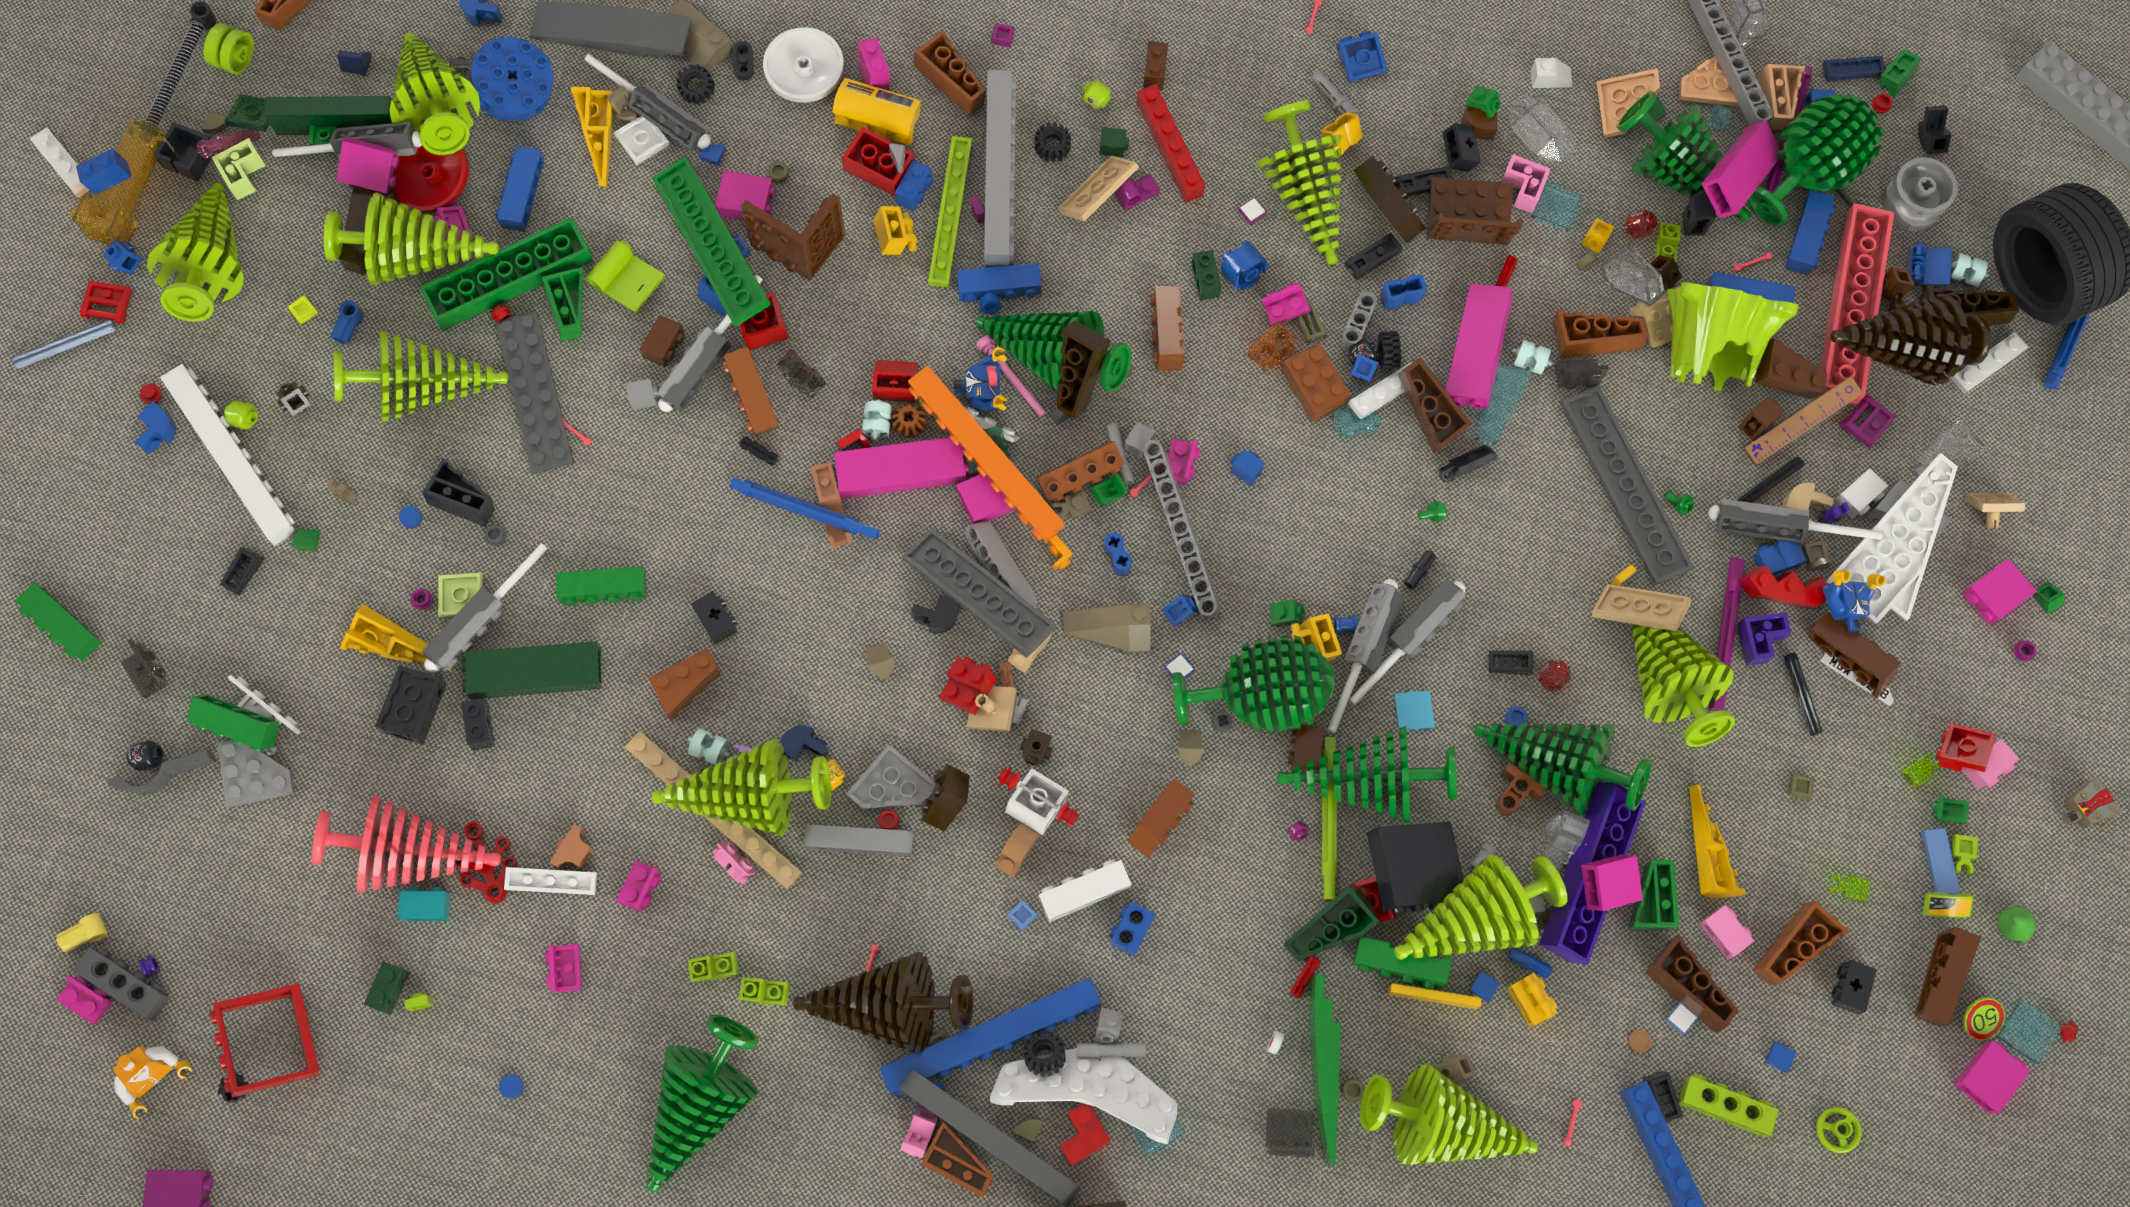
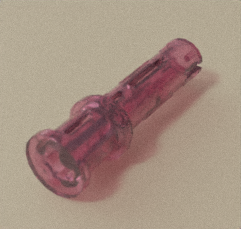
[197,127,260,158]

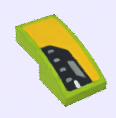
[1922,891,1974,918]

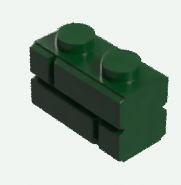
[363,962,410,1015]

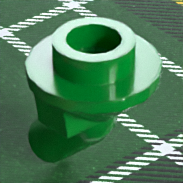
[1664,490,1694,515]
[1418,501,1447,522]

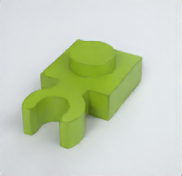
[1952,834,1978,875]

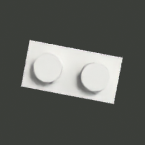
[1834,468,1888,519]

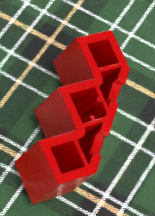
[1738,565,1828,609]

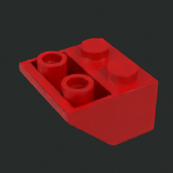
[872,360,918,402]

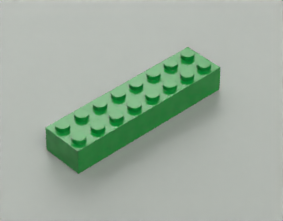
[419,217,593,331]

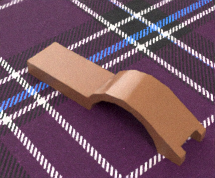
[811,462,852,549]

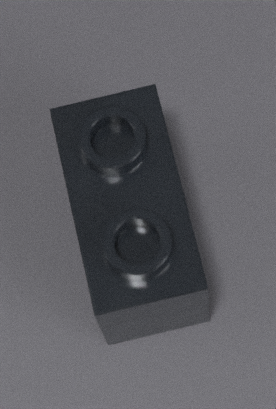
[1442,123,1481,172]
[1682,193,1716,236]
[691,591,738,645]
[461,698,495,751]
[1831,960,1877,1014]

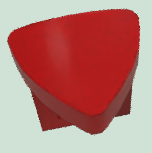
[836,428,871,450]

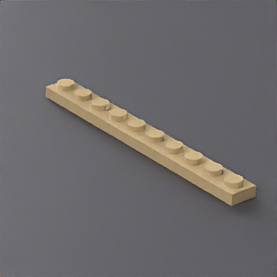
[625,731,803,890]

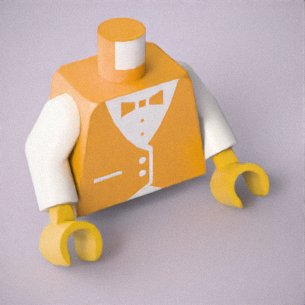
[113,1046,192,1119]

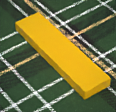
[1387,983,1482,1009]

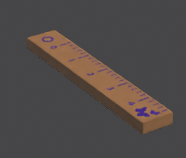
[1744,376,1863,465]

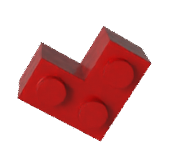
[1059,1103,1111,1167]

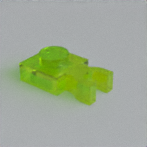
[1901,752,1939,789]
[1827,874,1870,903]

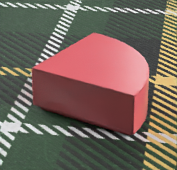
[986,365,997,387]

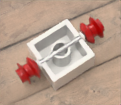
[998,767,1080,836]

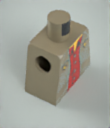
[2062,777,2123,828]

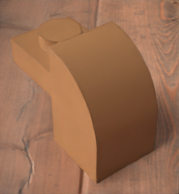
[995,823,1040,878]

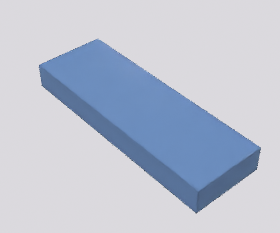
[1921,828,1960,894]

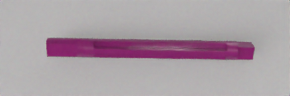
[1709,557,1745,711]

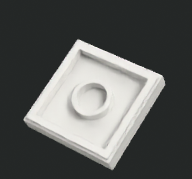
[613,116,670,165]

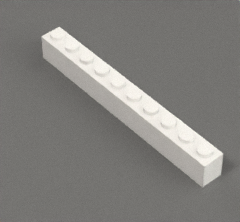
[160,364,297,546]

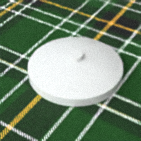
[763,27,844,102]

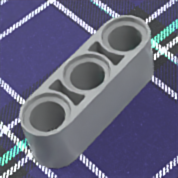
[1341,291,1377,351]

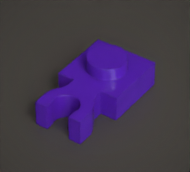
[1818,502,1850,524]

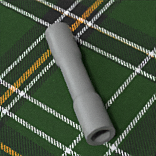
[1106,423,1134,485]
[1077,1043,1146,1057]

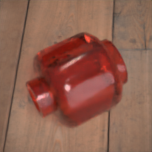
[1624,209,1657,239]
[1538,660,1571,692]

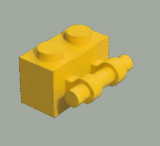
[873,206,918,255]
[1290,613,1342,662]
[1507,973,1558,1028]

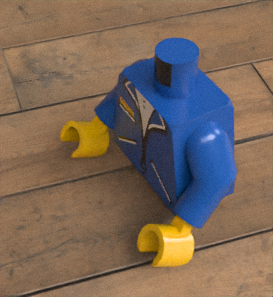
[954,347,1007,413]
[1822,570,1886,632]

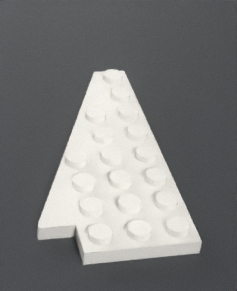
[1826,453,1958,624]

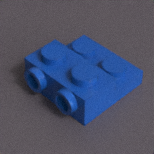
[1336,31,1388,83]

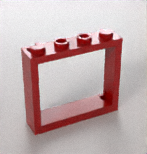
[209,983,319,1098]

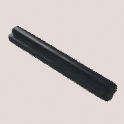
[1736,457,1805,503]
[1784,653,1823,736]

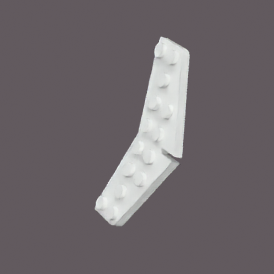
[990,1043,1178,1144]

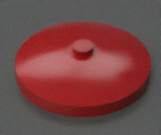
[393,146,469,213]

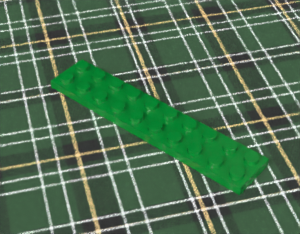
[652,156,771,327]

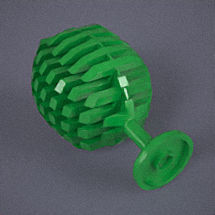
[1747,94,1885,227]
[1172,635,1335,733]

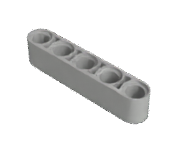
[965,521,1037,608]
[803,825,914,856]

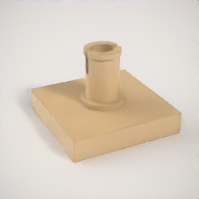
[1965,492,2025,528]
[966,686,1017,732]

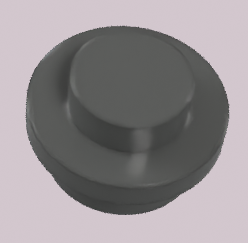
[485,525,507,546]

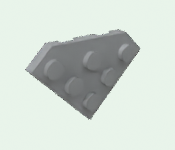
[217,740,295,808]
[846,745,935,810]

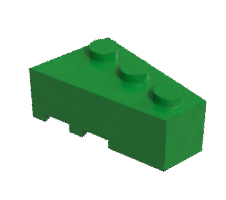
[542,267,583,342]
[1627,860,1679,931]

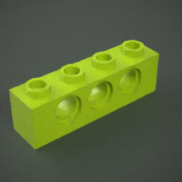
[1678,1074,1779,1137]

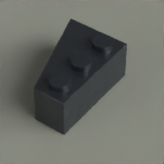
[423,458,495,527]

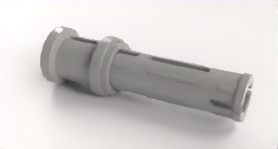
[1311,70,1360,115]

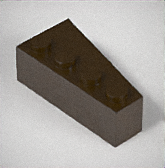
[1057,320,1110,418]

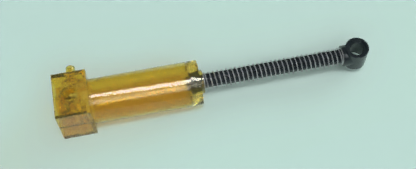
[69,1,217,245]

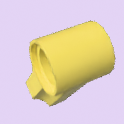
[56,913,108,953]

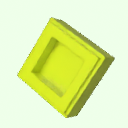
[287,295,318,324]

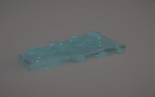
[1475,364,1534,445]

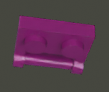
[1839,395,1897,448]

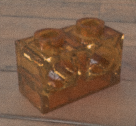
[1248,321,1297,371]

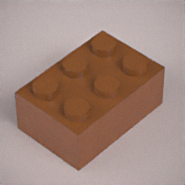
[1281,343,1351,422]

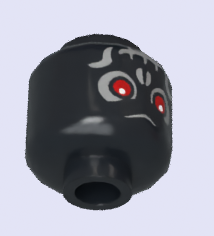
[1347,339,1380,366]
[127,740,163,771]

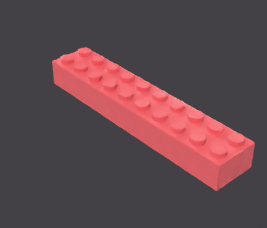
[1820,203,1894,405]

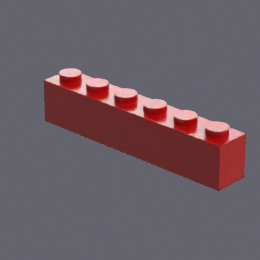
[1137,84,1205,203]

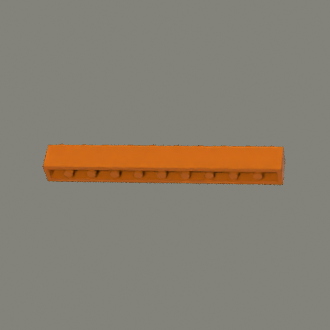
[908,365,1065,544]

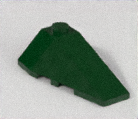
[1284,884,1380,961]

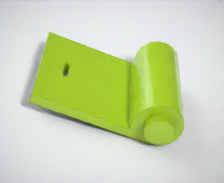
[585,240,666,313]

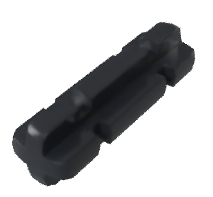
[739,436,778,466]

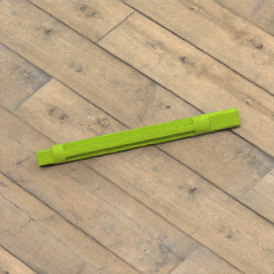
[1321,737,1337,902]

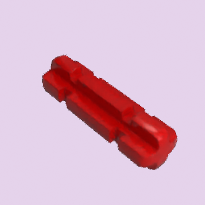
[1495,255,1518,287]
[1290,956,1320,998]

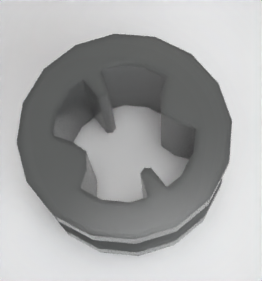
[1212,711,1233,732]

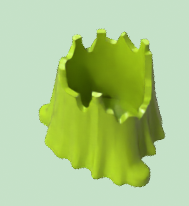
[1667,282,1799,392]

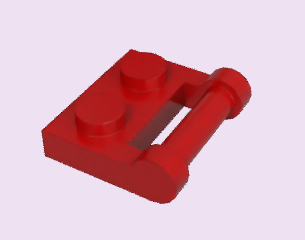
[80,281,133,324]

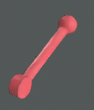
[1305,0,1322,34]
[1733,252,1773,272]
[563,418,591,445]
[1130,466,1162,498]
[866,945,879,972]
[1563,1099,1582,1146]

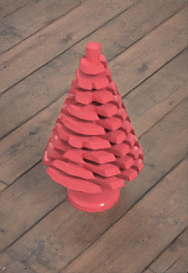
[312,794,501,893]

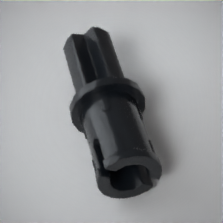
[1403,550,1436,590]

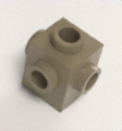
[1434,1053,1476,1086]

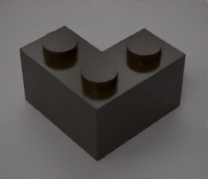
[921,764,970,832]

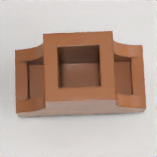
[549,824,594,870]

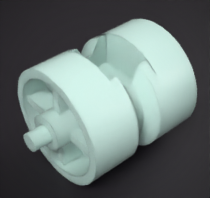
[1950,253,1988,287]
[1512,339,1553,375]
[862,400,892,440]
[688,728,729,765]

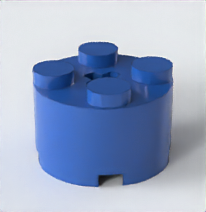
[1221,241,1268,290]

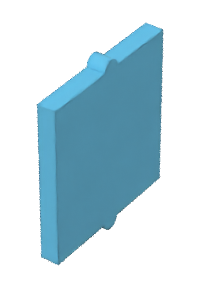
[1394,690,1435,732]

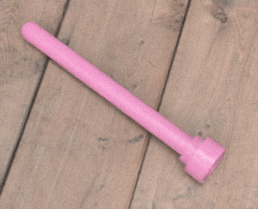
[976,335,1045,416]

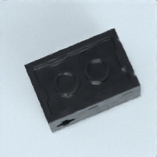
[375,665,447,745]

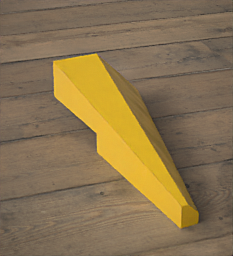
[571,87,614,188]
[340,604,451,671]
[1689,784,1746,899]

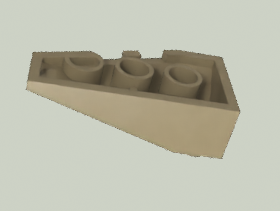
[667,0,733,71]
[1063,604,1151,653]

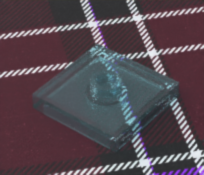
[1531,181,1584,232]
[1997,1000,2061,1064]

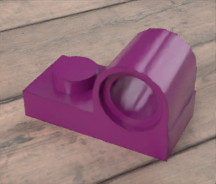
[1115,174,1160,211]

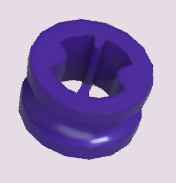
[139,954,160,978]

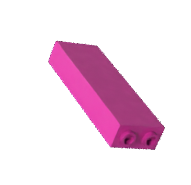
[1702,120,1781,219]
[1446,283,1513,409]
[834,438,970,499]

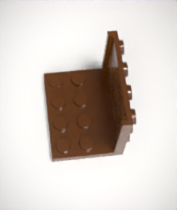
[1427,177,1523,245]
[741,193,846,281]

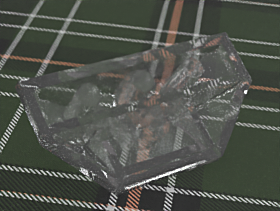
[1509,94,1577,164]

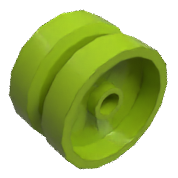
[203,23,254,75]

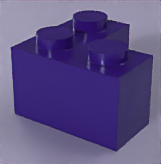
[1737,612,1791,666]

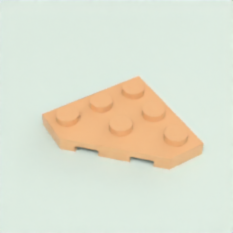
[1679,56,1739,107]
[1597,68,1661,138]

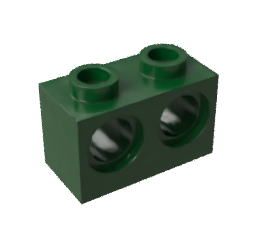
[1191,250,1221,301]

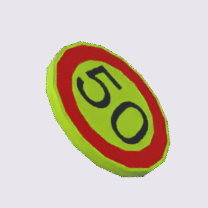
[1963,997,2005,1041]

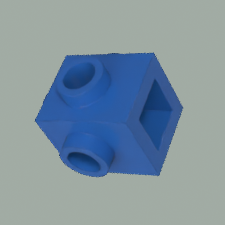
[103,239,143,275]

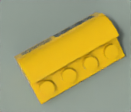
[832,78,921,146]

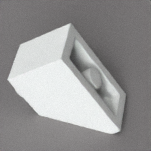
[1531,58,1573,88]

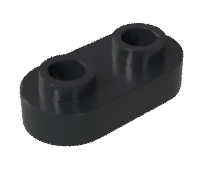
[732,41,754,80]

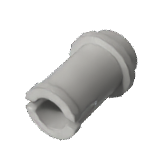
[1011,695,1029,725]
[1469,843,1497,867]

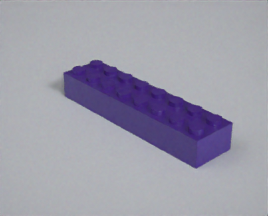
[1539,782,1646,965]

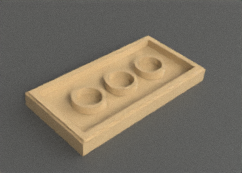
[1058,155,1139,221]
[1592,584,1691,631]

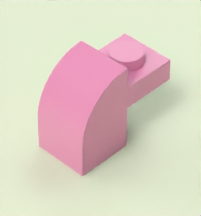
[900,1105,939,1158]

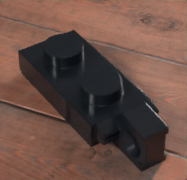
[1438,445,1497,483]

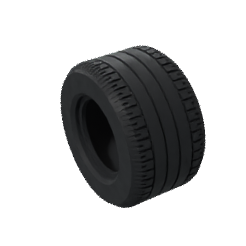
[1993,183,2130,325]

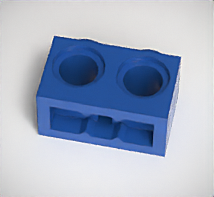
[1109,901,1155,957]

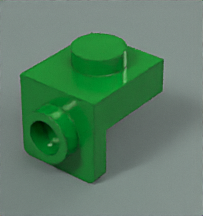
[1466,86,1501,118]
[1091,473,1128,507]
[1270,599,1305,626]
[1933,795,1969,824]

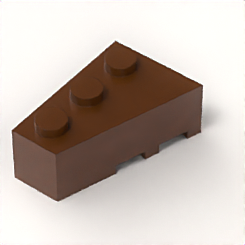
[1755,338,1827,399]

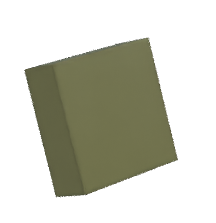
[1787,774,1814,801]

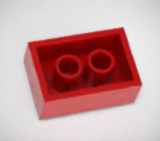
[841,127,916,197]

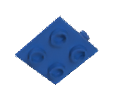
[1907,242,1953,285]

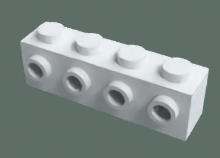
[1038,859,1132,923]

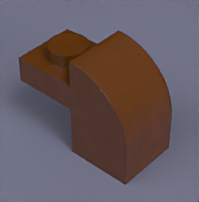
[1461,103,1497,140]

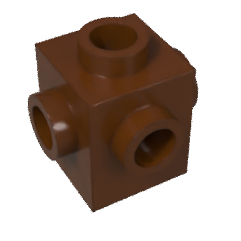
[1881,267,1915,301]

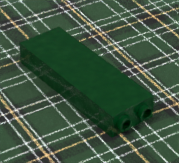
[264,96,392,135]
[462,641,602,699]

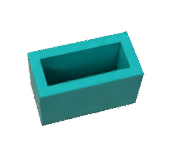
[397,887,450,921]

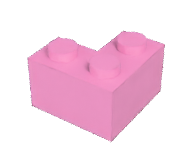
[1501,155,1551,213]

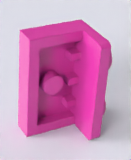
[545,944,582,993]

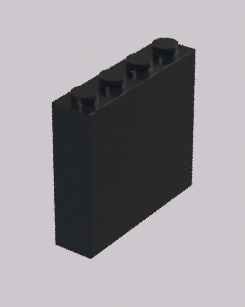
[1366,821,1464,914]

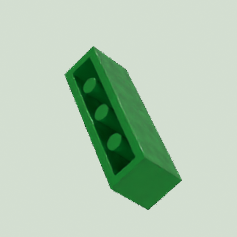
[556,566,647,606]
[15,582,102,661]
[186,694,280,751]

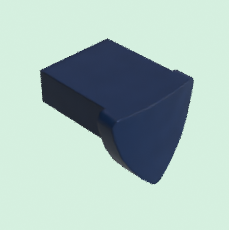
[337,50,372,76]

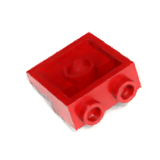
[939,656,997,715]
[1935,723,1996,772]

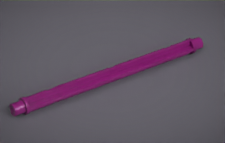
[1765,66,1813,193]

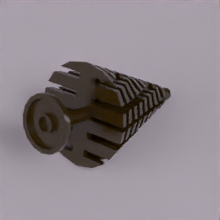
[1830,294,1992,386]
[793,952,974,1054]

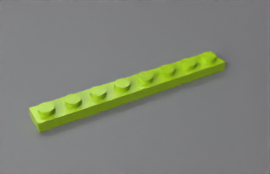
[928,136,972,288]

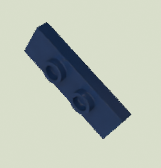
[1822,56,1886,81]

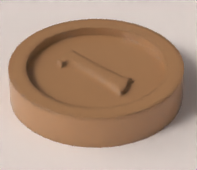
[1628,1030,1652,1053]

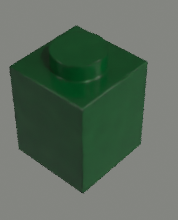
[1099,127,1129,157]

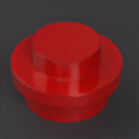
[1871,93,1892,113]
[491,305,511,323]
[140,384,162,404]
[878,810,900,830]
[2059,1020,2079,1043]

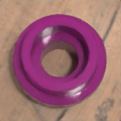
[411,588,433,610]
[2013,640,2036,662]
[1288,821,1309,841]

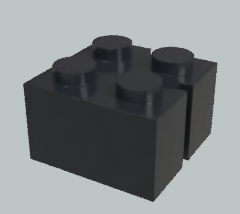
[153,122,218,182]

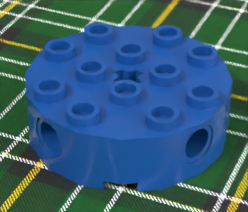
[470,37,554,121]

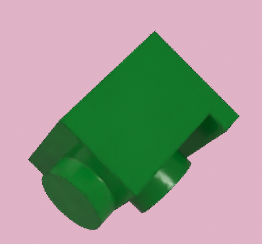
[308,125,337,153]

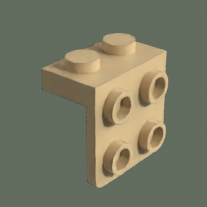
[1629,293,1673,348]

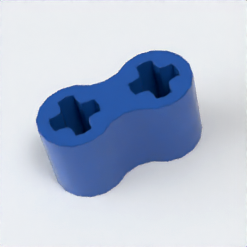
[1104,533,1132,576]

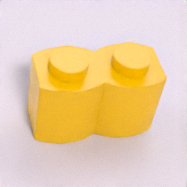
[1321,112,1363,155]

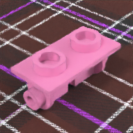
[712,841,757,884]

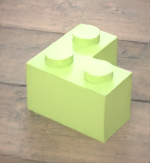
[212,138,266,200]

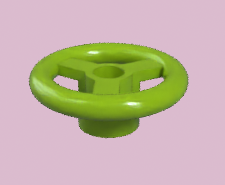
[1816,1107,1862,1153]

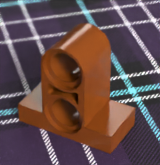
[1495,763,1546,816]

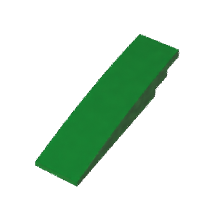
[1309,974,1341,1167]

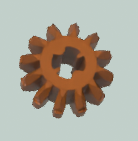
[891,402,927,438]

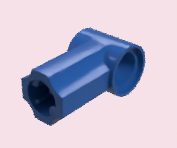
[330,300,364,344]

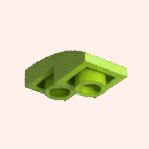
[1655,222,1681,263]
[688,952,739,983]
[739,977,790,1006]

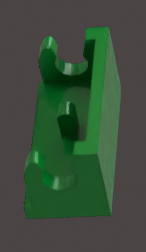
[1880,49,1921,97]

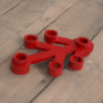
[456,821,518,904]

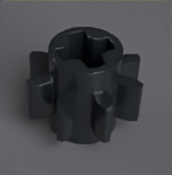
[217,1074,249,1103]

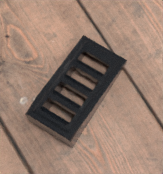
[220,547,265,595]
[1488,651,1533,675]
[1643,1071,1683,1123]

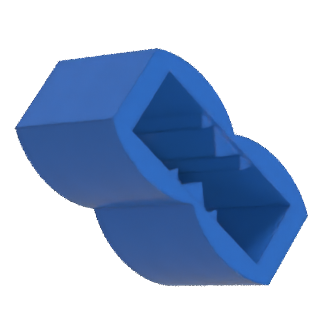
[1380,275,1427,309]
[1753,540,1807,576]

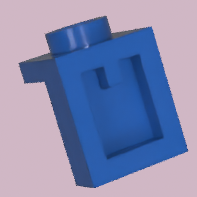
[1162,594,1200,627]

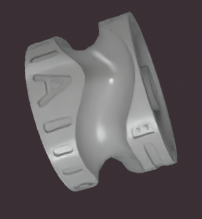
[1882,157,1958,231]

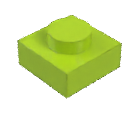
[404,992,434,1012]

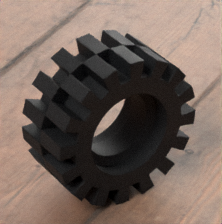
[676,64,715,104]
[1035,122,1071,162]
[1377,331,1401,370]
[1023,1032,1066,1077]

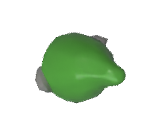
[1997,900,2037,948]

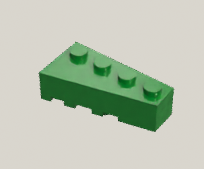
[1352,936,1453,990]

